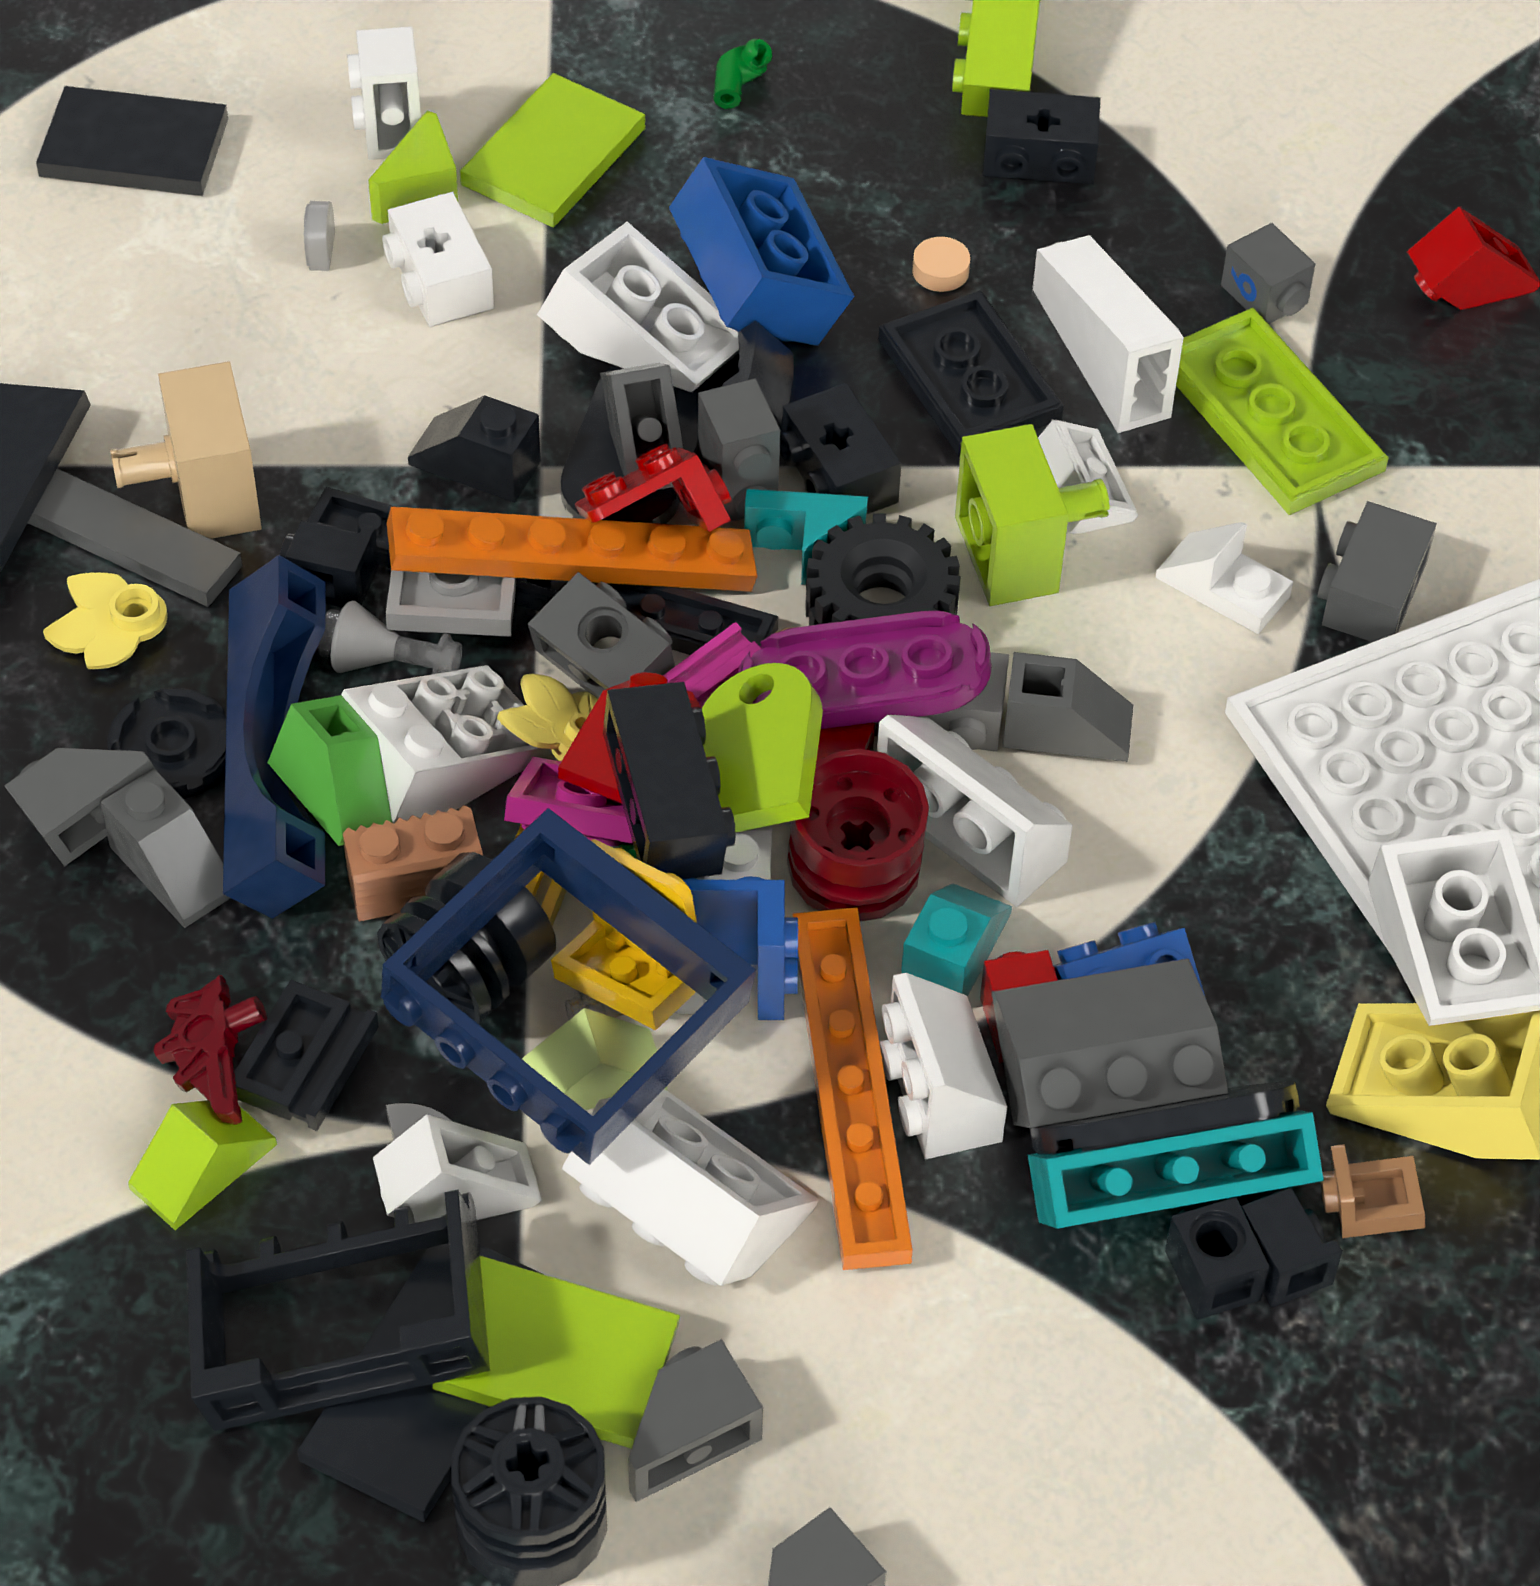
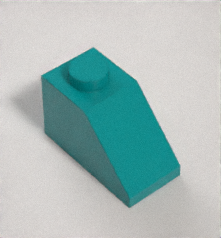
[901,883,1012,997]

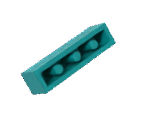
[1028,1110,1324,1228]

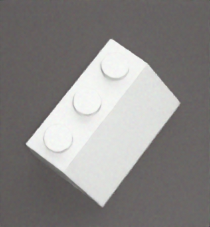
[877,715,1072,907]
[562,1089,819,1286]

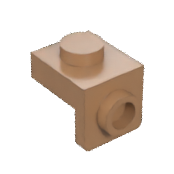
[1320,1144,1425,1238]

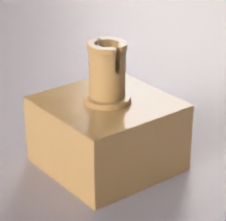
[110,361,262,539]

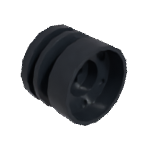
[377,852,556,1025]
[451,1397,607,1586]

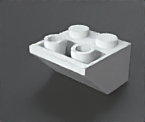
[880,973,1007,1159]

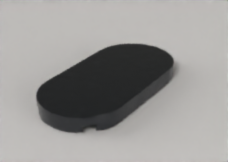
[561,365,712,524]
[1030,1081,1300,1155]

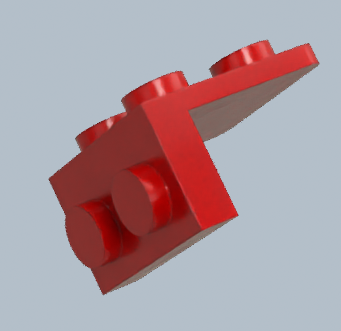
[575,444,732,532]

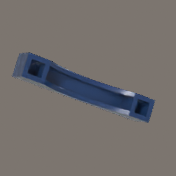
[223,555,325,919]

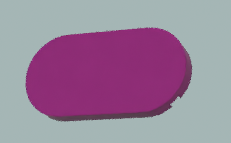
[738,611,992,729]

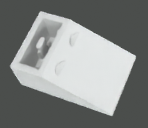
[342,665,552,823]

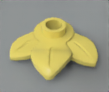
[43,573,168,669]
[497,674,598,761]

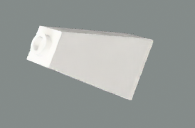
[1033,235,1183,433]

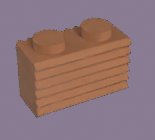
[343,805,483,921]

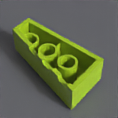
[952,0,1040,117]

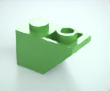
[268,695,392,846]

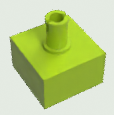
[955,424,1110,607]

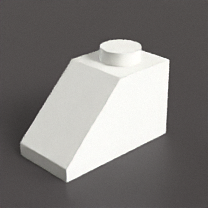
[373,1114,542,1223]

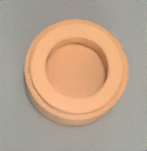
[913,237,970,292]

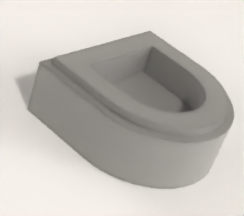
[304,201,335,271]

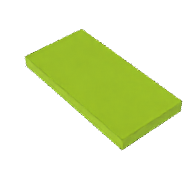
[1176,307,1389,515]

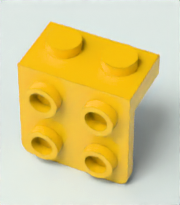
[551,839,697,1031]

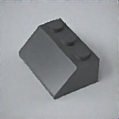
[991,959,1228,1128]

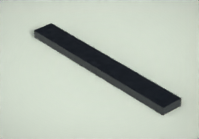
[307,487,778,655]

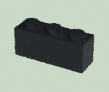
[603,682,736,879]

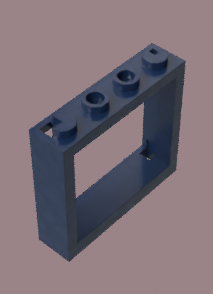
[381,808,756,1165]

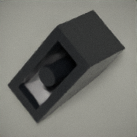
[408,395,541,503]

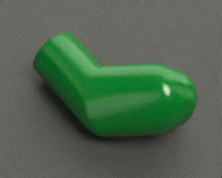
[714,38,773,109]

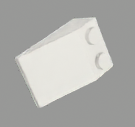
[537,222,739,392]
[1368,828,1540,1026]

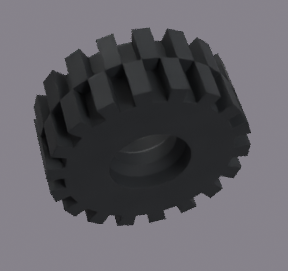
[805,513,961,626]

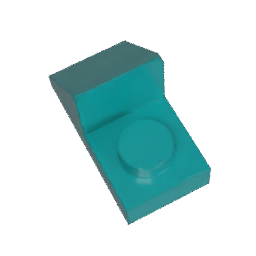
[744,489,868,585]

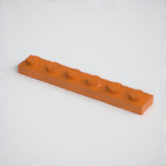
[387,507,757,592]
[792,908,913,1270]

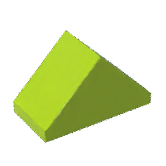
[368,110,459,224]
[128,1100,277,1230]

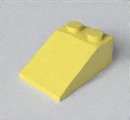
[1326,1003,1540,1160]

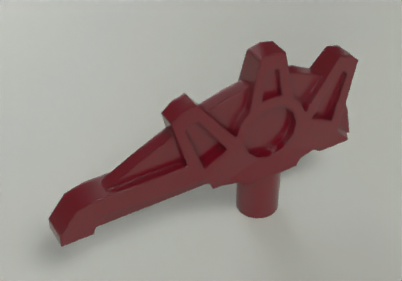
[153,975,267,1124]

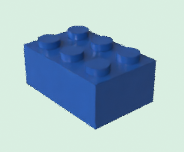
[669,157,854,346]

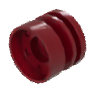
[787,748,929,921]

